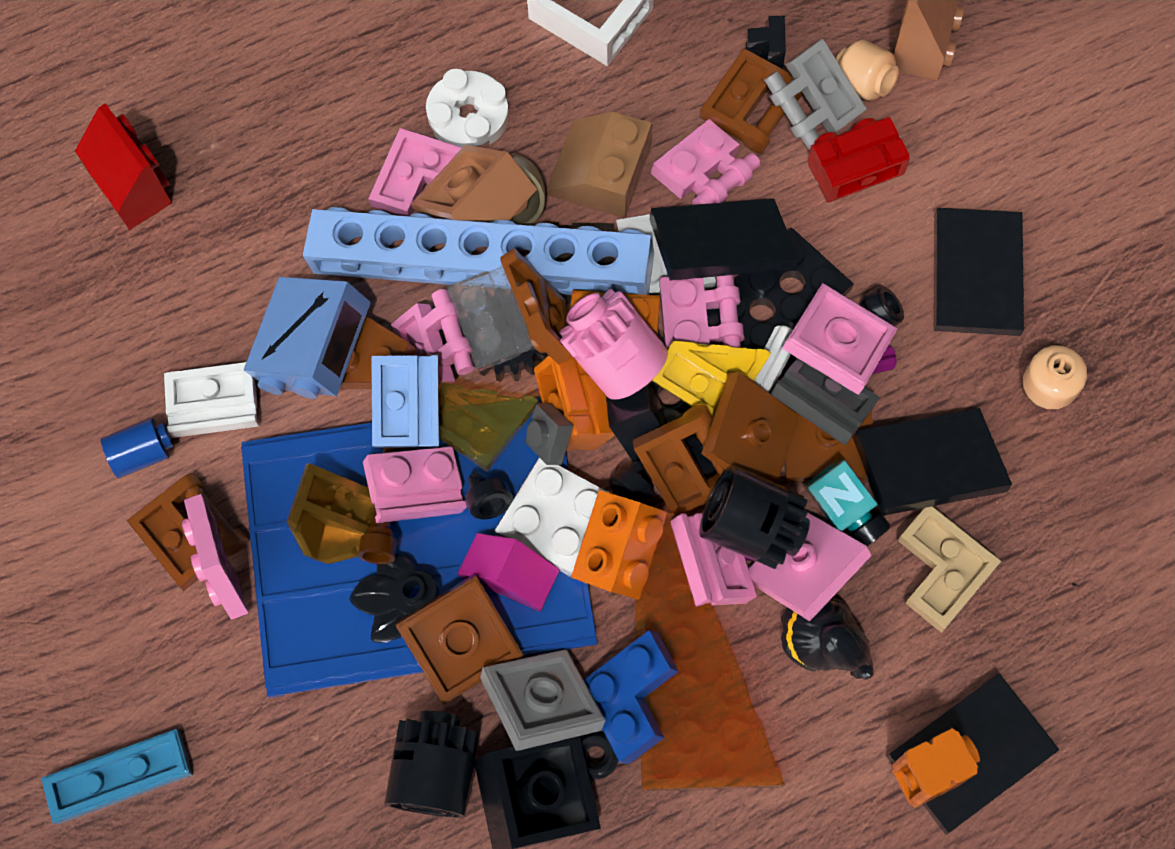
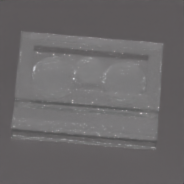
[447,265,536,371]

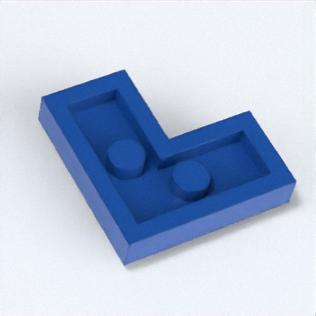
[584,630,679,764]

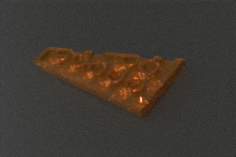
[634,513,785,792]

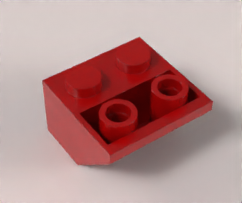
[75,103,172,231]

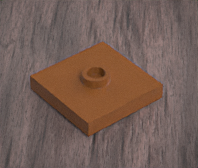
[701,372,799,484]
[783,403,873,482]
[394,574,523,705]

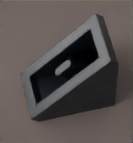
[606,381,668,463]

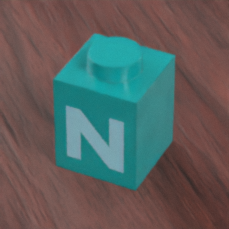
[803,459,878,532]

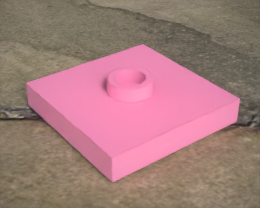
[782,283,898,395]
[748,513,872,621]

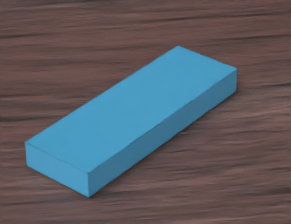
[41,729,193,825]

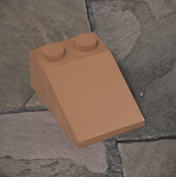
[893,0,964,81]

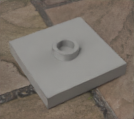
[480,649,605,751]

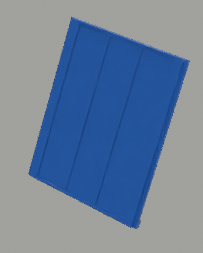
[241,397,597,698]

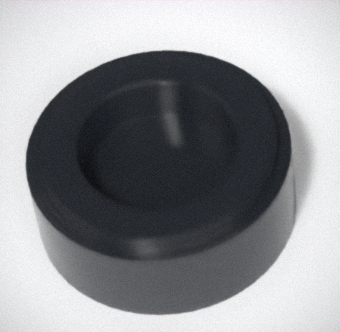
[848,512,891,546]

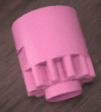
[559,289,668,399]

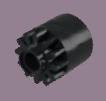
[699,464,810,569]
[384,711,479,818]

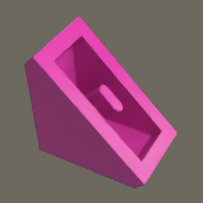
[457,533,560,612]

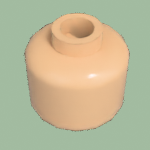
[836,39,899,101]
[1023,345,1087,409]

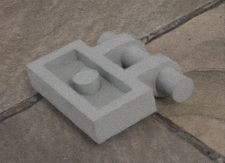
[764,39,867,150]

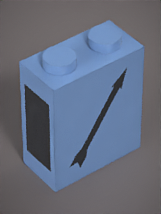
[244,277,371,399]

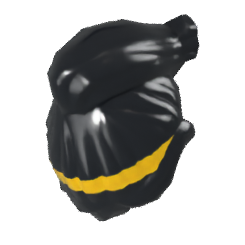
[781,598,874,680]

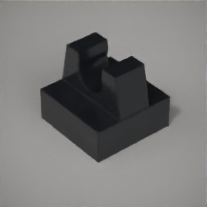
[745,16,786,69]

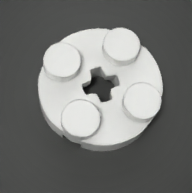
[426,69,509,147]

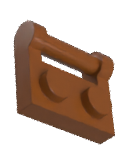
[700,48,803,154]
[633,404,724,517]
[126,473,248,591]

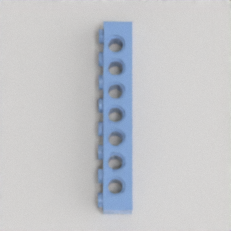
[303,207,654,295]

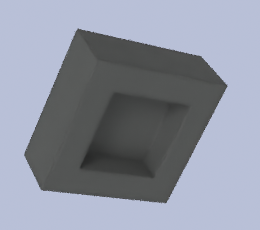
[525,403,574,465]

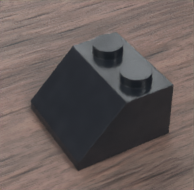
[474,736,601,849]

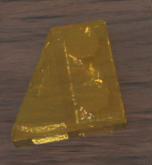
[438,383,538,472]

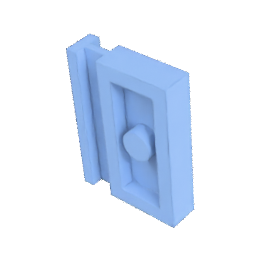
[372,355,439,448]

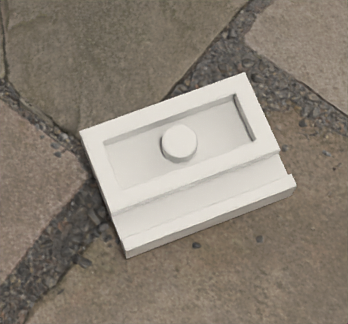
[164,362,259,438]

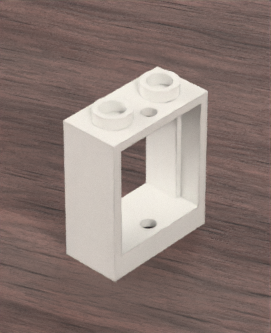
[527,0,654,66]

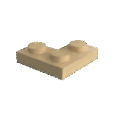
[898,506,1001,633]

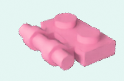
[651,119,760,205]
[659,275,744,348]
[391,289,474,394]

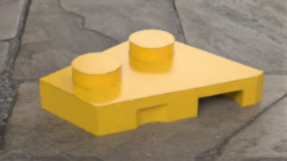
[651,341,771,420]

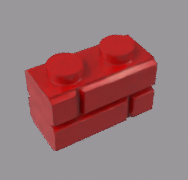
[808,117,910,203]

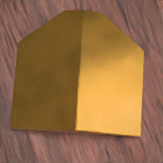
[286,463,375,564]

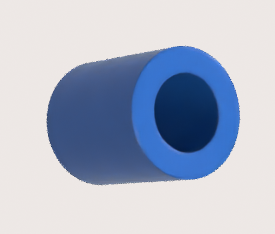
[101,418,174,479]

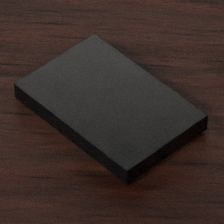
[649,199,798,281]
[934,208,1024,336]
[853,408,1012,516]
[887,674,1059,835]

